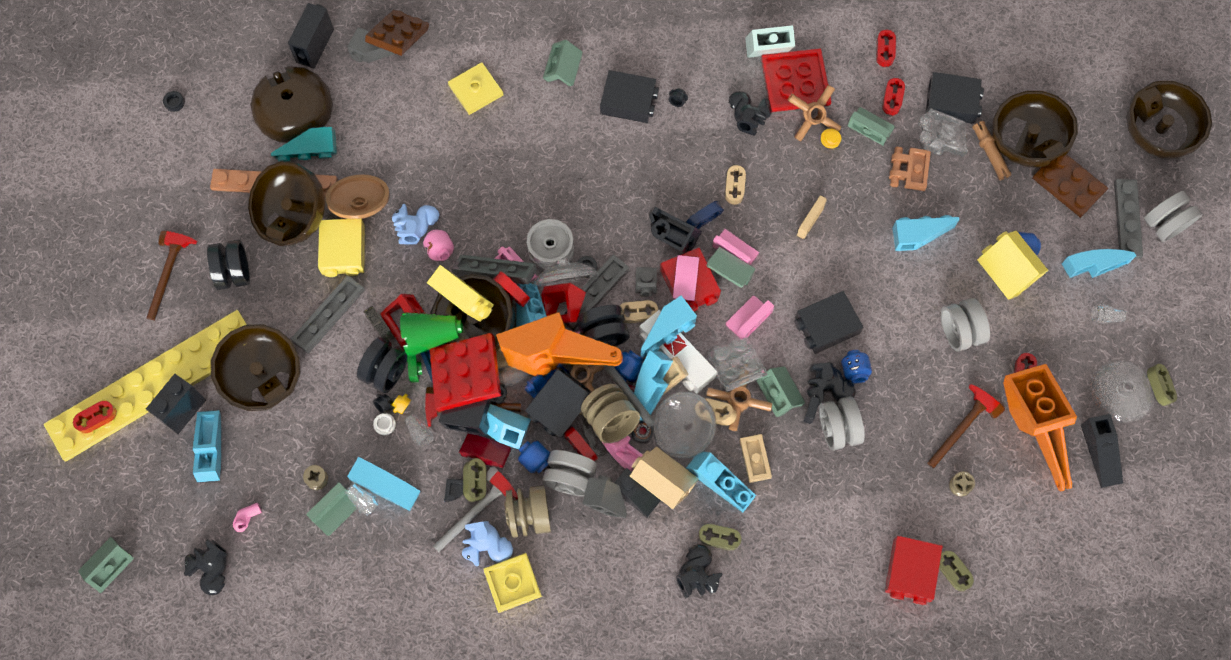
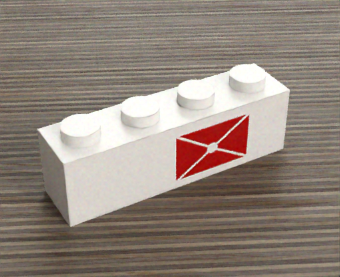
[639,310,717,394]

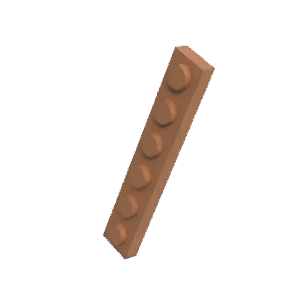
[210,169,338,197]

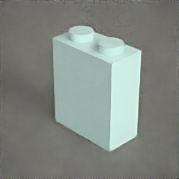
[745,26,795,58]

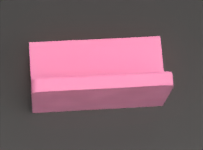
[712,229,759,265]
[726,296,774,341]

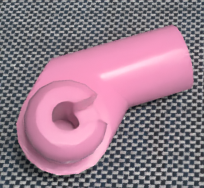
[233,502,262,532]

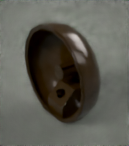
[250,66,333,143]
[1126,81,1212,158]
[993,91,1078,167]
[248,161,325,246]
[430,274,515,352]
[211,324,300,411]

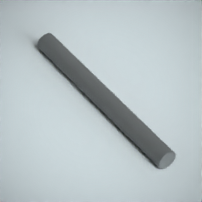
[602,365,655,427]

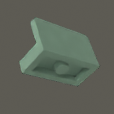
[543,40,582,86]
[848,107,895,145]
[707,247,755,288]
[756,366,805,417]
[306,482,360,536]
[78,537,134,593]

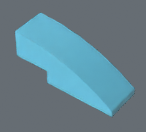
[1062,249,1136,278]
[634,350,673,420]
[193,410,221,482]
[347,457,421,511]

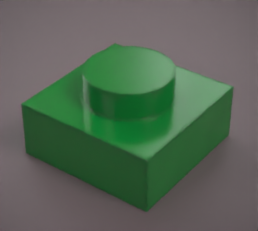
[407,355,423,383]

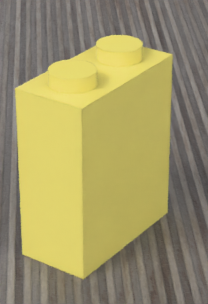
[318,219,365,277]
[977,231,1049,300]
[427,265,494,322]

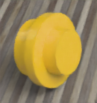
[820,129,841,148]
[392,393,411,414]

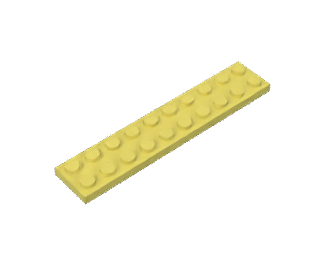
[44,310,247,461]

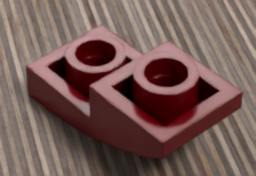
[459,434,512,468]

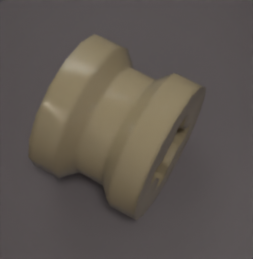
[303,465,328,490]
[949,471,975,497]

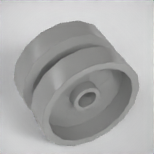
[1144,191,1203,243]
[526,219,574,273]
[940,298,990,352]
[819,396,865,451]
[542,450,597,497]

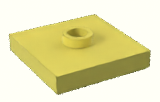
[448,63,503,115]
[483,553,542,613]

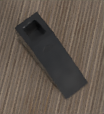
[1081,414,1123,488]

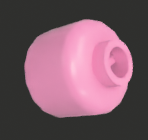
[423,230,454,261]

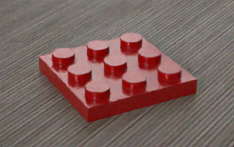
[761,48,832,112]
[430,333,501,412]

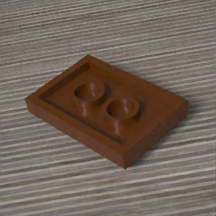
[365,9,429,56]
[1032,154,1108,218]

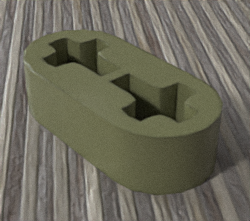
[1147,364,1177,406]
[463,458,486,502]
[699,524,741,550]
[939,551,974,591]

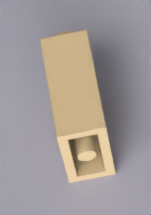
[630,447,699,509]

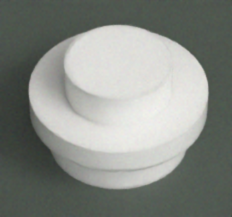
[373,413,396,435]

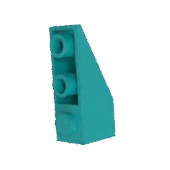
[271,127,337,162]

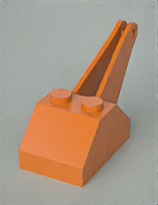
[496,312,623,376]
[1003,364,1077,492]

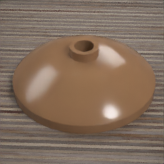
[326,175,390,219]

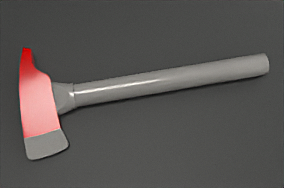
[433,466,518,552]

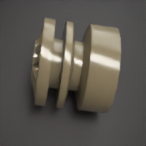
[581,384,640,443]
[504,485,551,538]

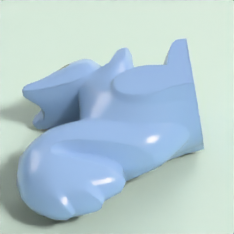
[392,204,439,244]
[462,521,513,566]

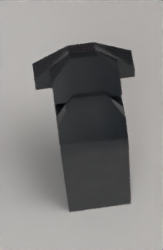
[649,206,702,253]

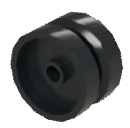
[207,239,250,290]
[577,305,630,347]
[356,337,408,393]

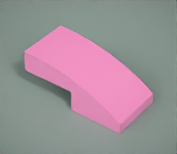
[673,255,699,301]
[602,436,643,472]

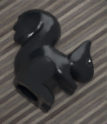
[728,91,772,136]
[807,362,856,405]
[184,539,228,596]
[676,544,723,599]

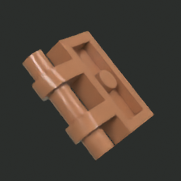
[889,147,931,191]

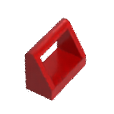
[541,283,586,323]
[380,294,426,348]

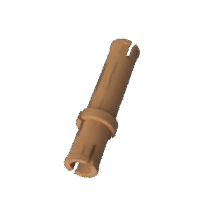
[972,121,1012,181]

